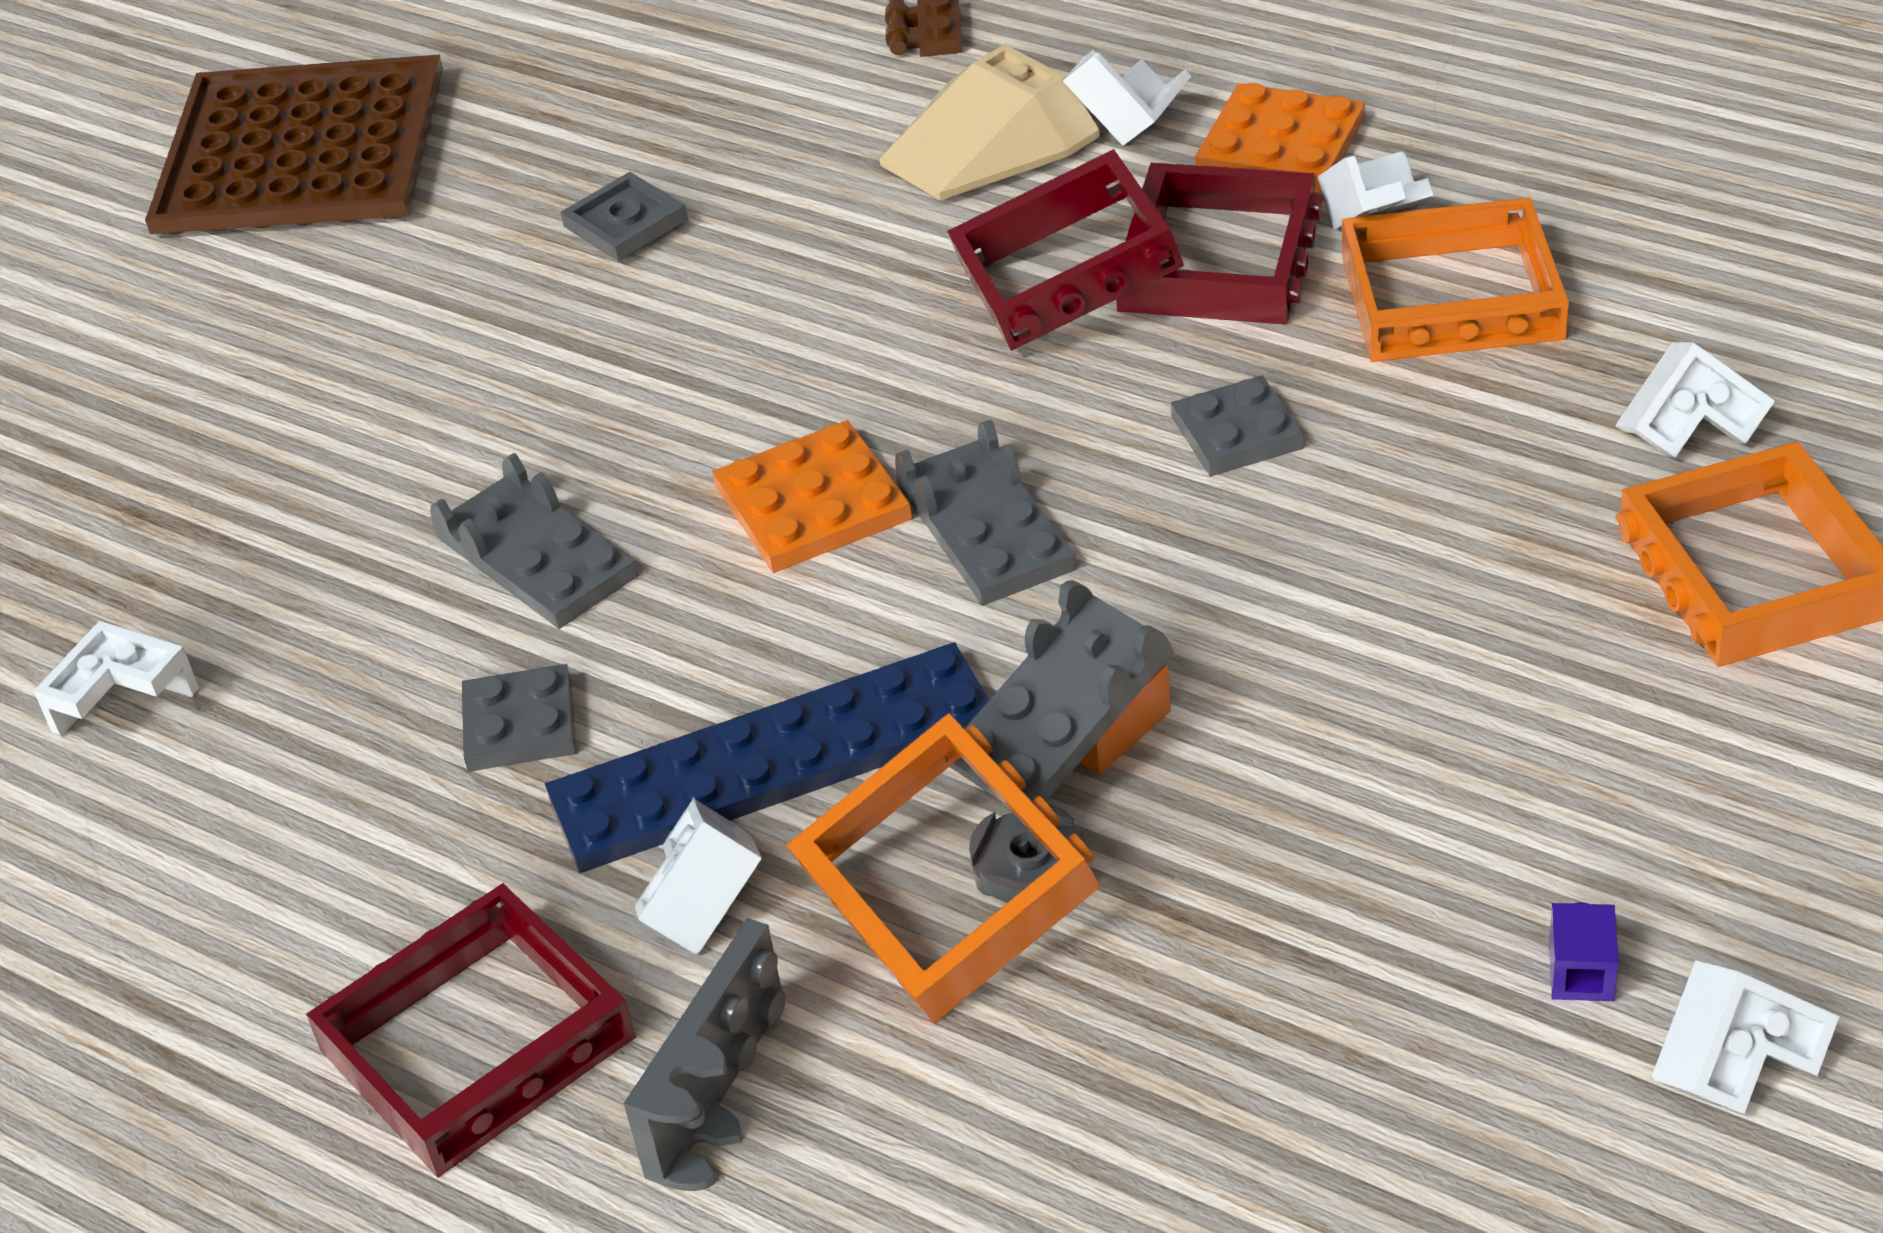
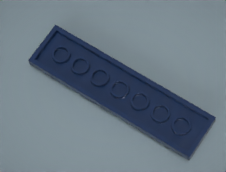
[544,642,989,874]

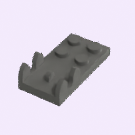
[895,419,1076,606]
[430,453,639,629]
[950,580,1174,802]
[624,918,786,1191]

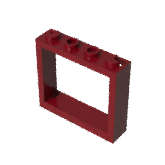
[947,149,1184,351]
[1116,162,1323,325]
[306,883,636,1178]

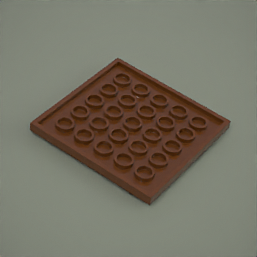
[145,54,443,235]

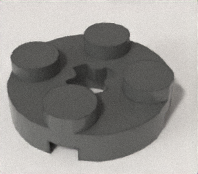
[969,804,1086,903]

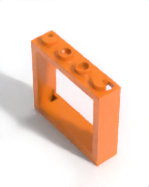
[1342,197,1569,362]
[1615,441,1883,667]
[786,713,1101,1024]

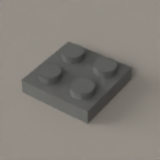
[560,172,688,262]
[1171,375,1303,477]
[462,664,576,772]

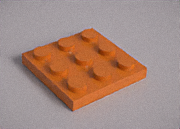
[1195,83,1365,192]
[712,420,912,573]

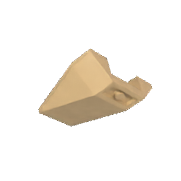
[880,44,1100,201]

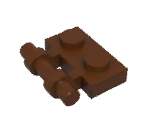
[885,0,962,57]

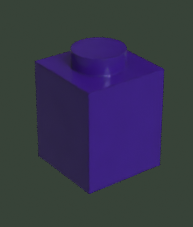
[1549,902,1619,1001]

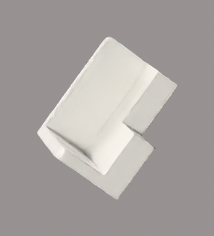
[1063,50,1191,146]
[1317,151,1434,230]
[1616,342,1775,458]
[34,621,199,736]
[635,798,762,954]
[1652,960,1840,1114]

